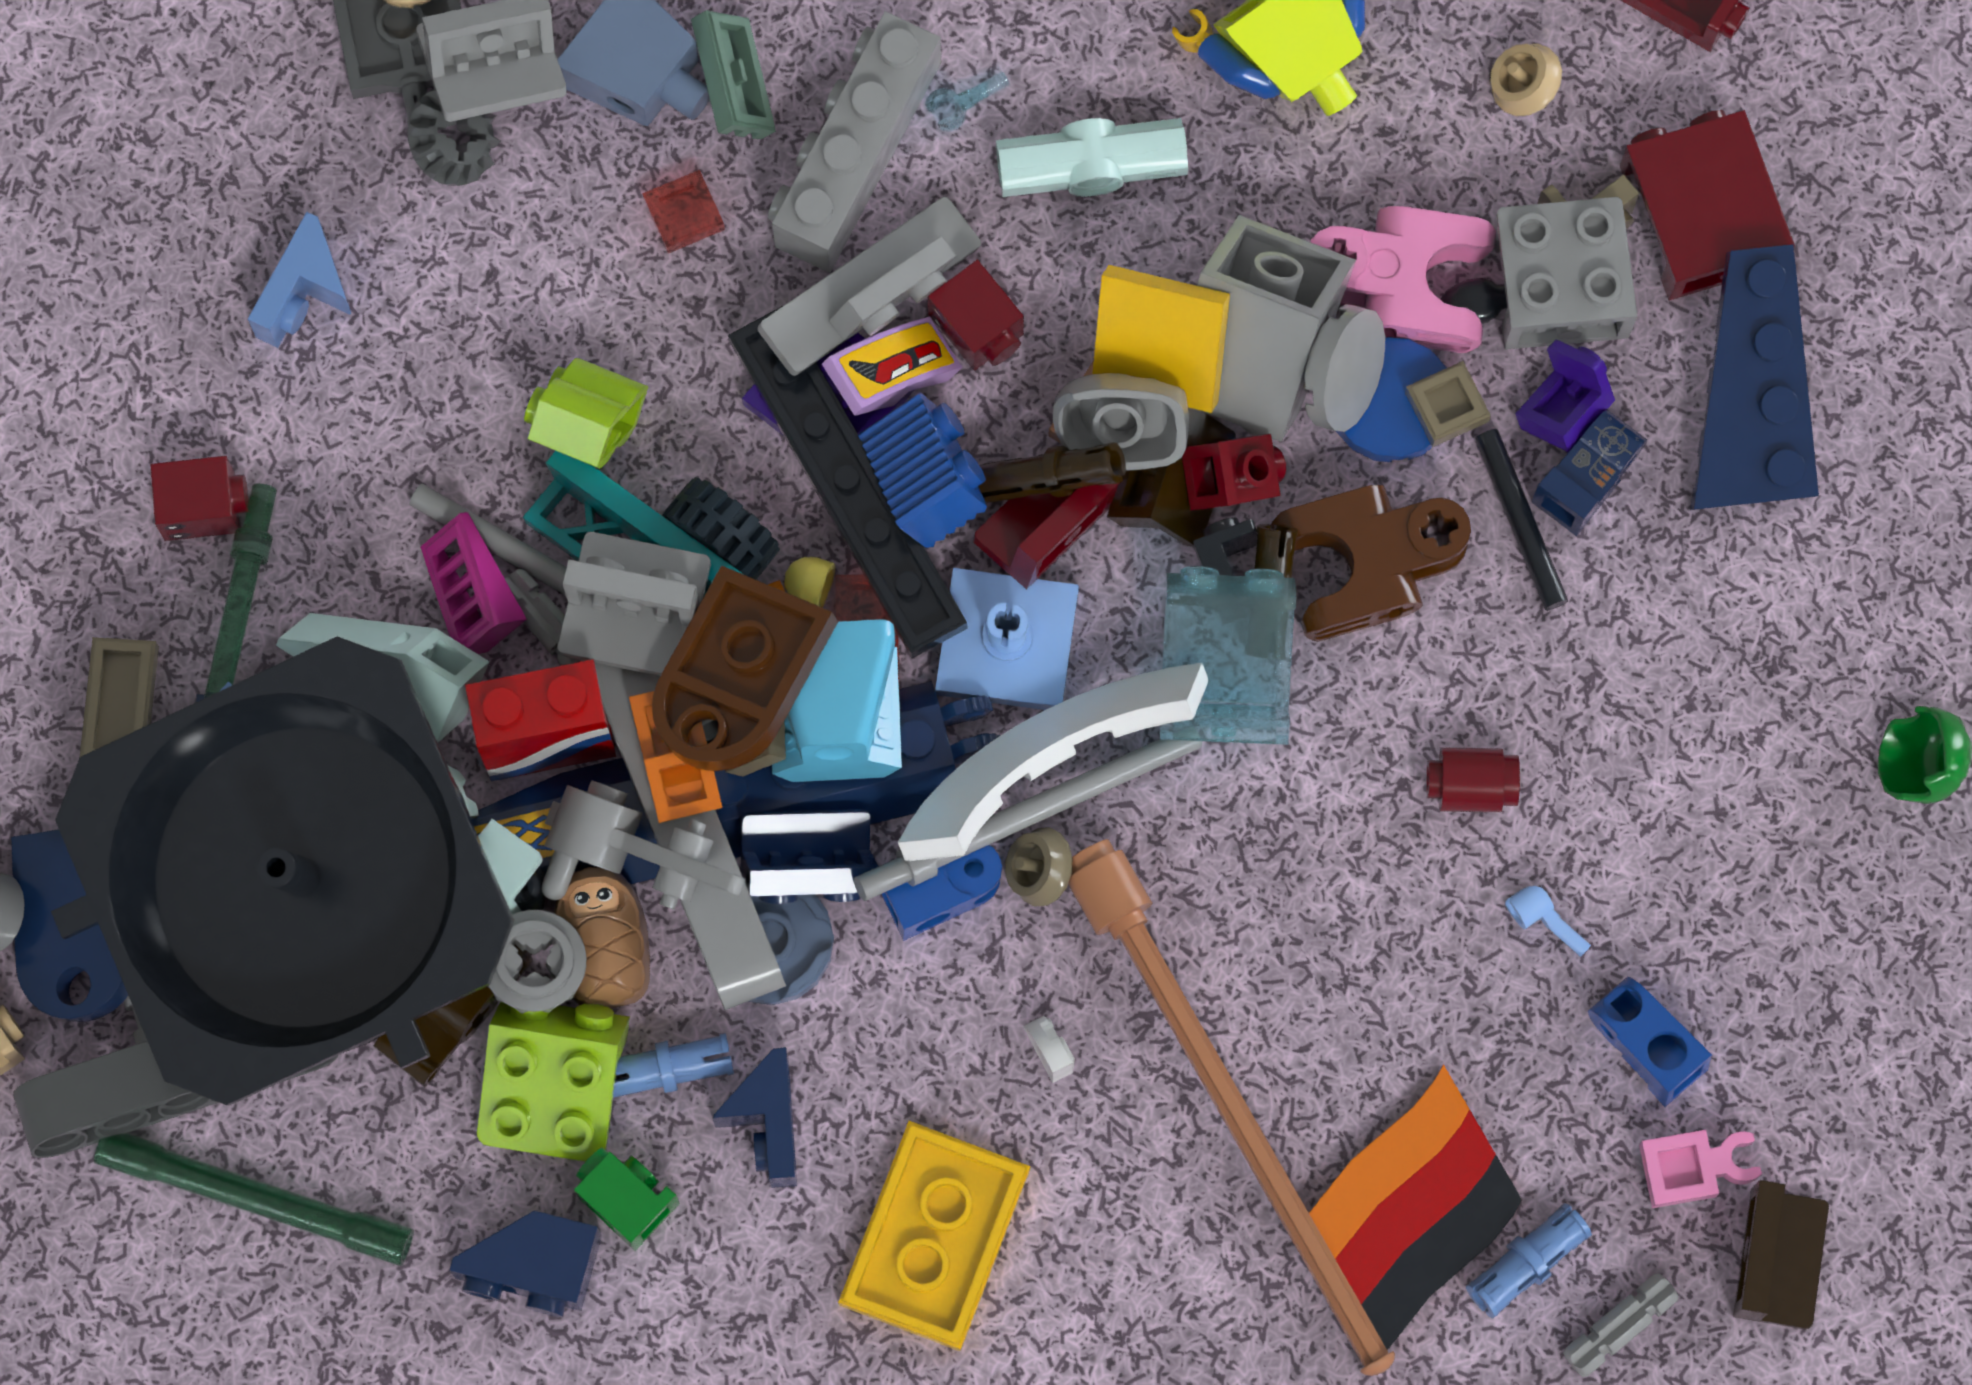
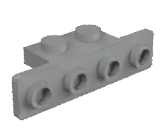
[758,197,981,375]

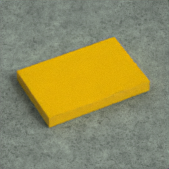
[838,1121,1030,1352]

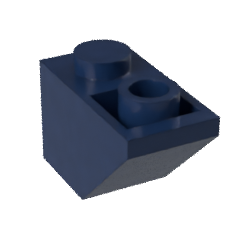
[449,1211,602,1317]

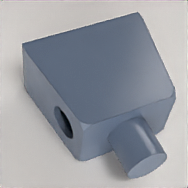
[557,0,710,126]

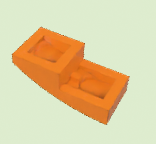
[629,691,723,823]

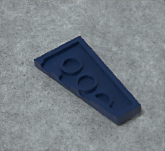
[1690,244,1819,510]

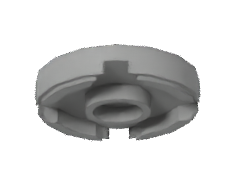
[1304,304,1386,432]

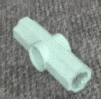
[996,118,1188,197]

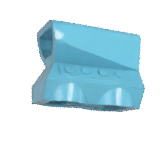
[772,619,902,782]

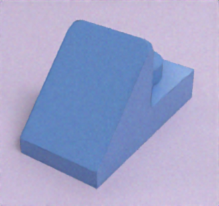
[248,212,351,348]

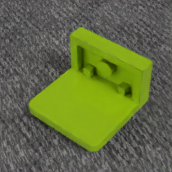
[477,1002,630,1162]

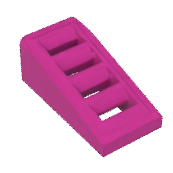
[420,512,527,654]

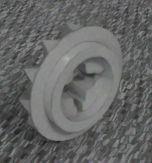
[489,910,587,1014]

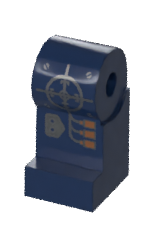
[1532,410,1648,536]

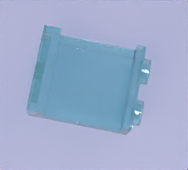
[1160,566,1297,745]

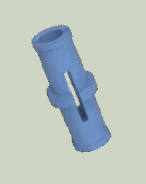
[613,1033,734,1098]
[1466,1203,1592,1318]

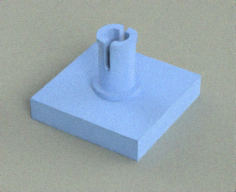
[935,568,1079,710]

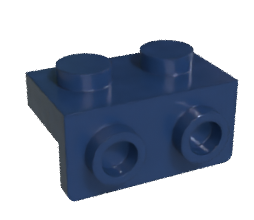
[740,809,879,904]

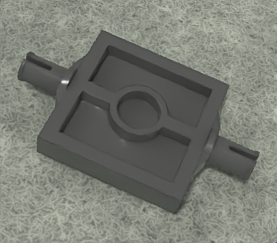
[333,0,462,125]

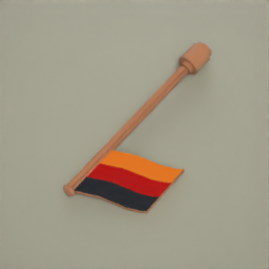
[1068,839,1522,1376]

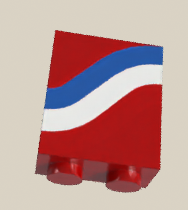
[465,659,617,782]

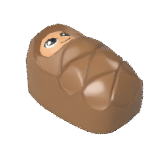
[554,866,650,1009]

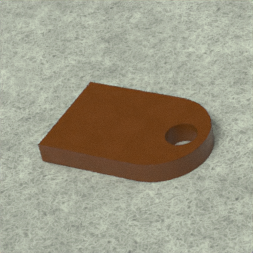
[652,565,838,771]

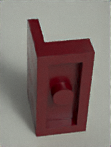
[973,483,1119,590]

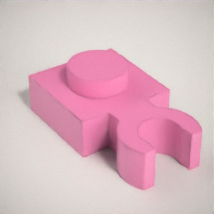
[1639,1130,1762,1208]

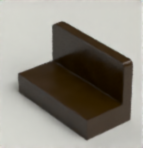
[1107,407,1236,547]
[1733,1180,1829,1330]

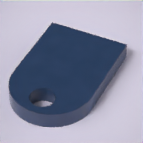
[11,829,128,1022]

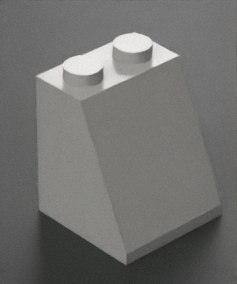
[1197,215,1356,442]

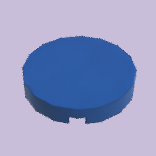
[1336,337,1447,462]

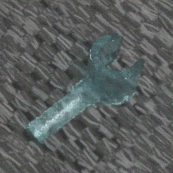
[925,72,1009,132]

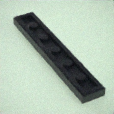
[728,306,968,659]

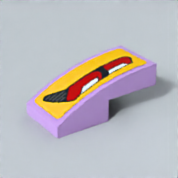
[822,317,963,415]

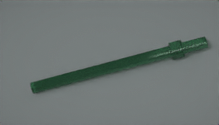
[204,483,277,698]

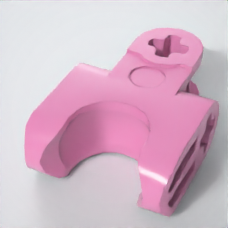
[1310,206,1496,353]

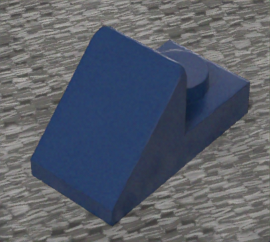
[712,1047,797,1188]

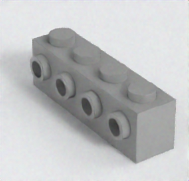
[768,11,941,273]

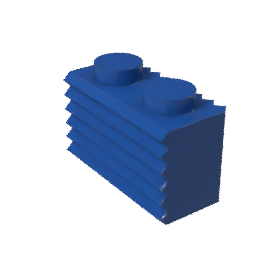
[858,392,987,548]

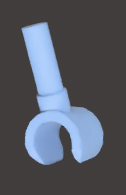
[1505,886,1591,957]

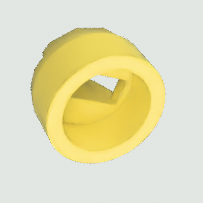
[784,557,835,608]

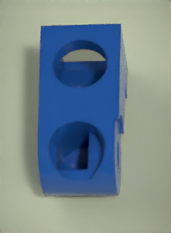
[881,845,1002,941]
[1588,977,1712,1107]

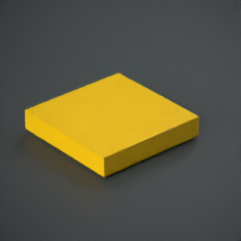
[1092,265,1230,413]

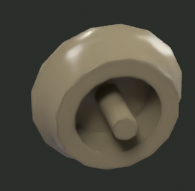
[1005,827,1072,907]

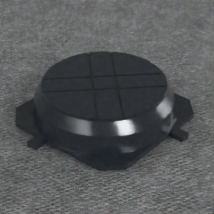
[51,636,515,1106]

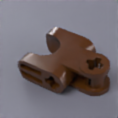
[1270,485,1471,642]

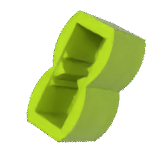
[524,358,648,469]

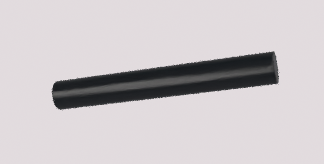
[1475,429,1569,611]

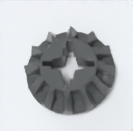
[408,89,501,186]

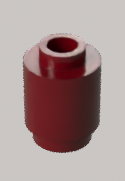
[1426,747,1520,813]

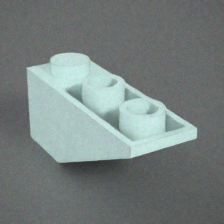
[276,613,490,743]

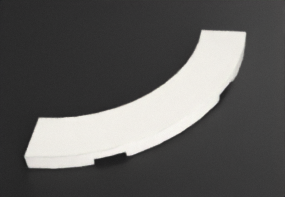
[898,662,1209,861]

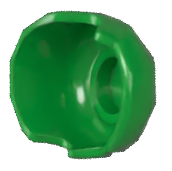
[1878,706,1972,804]

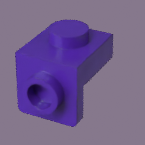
[1515,339,1615,452]

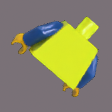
[1172,0,1365,116]

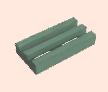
[691,10,776,140]

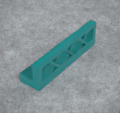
[522,451,744,598]

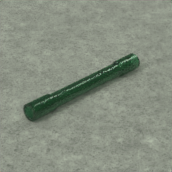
[94,1133,414,1266]

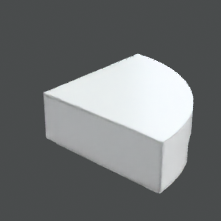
[1023,1016,1075,1083]

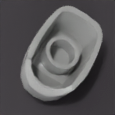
[1053,373,1189,470]

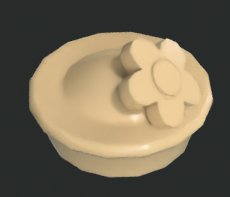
[1490,43,1562,116]

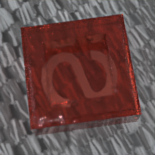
[642,170,725,254]

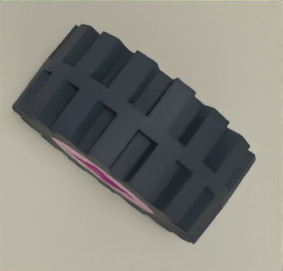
[662,477,780,580]

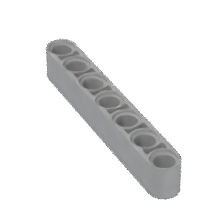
[564,608,786,1010]

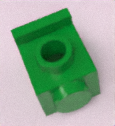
[574,1147,680,1251]

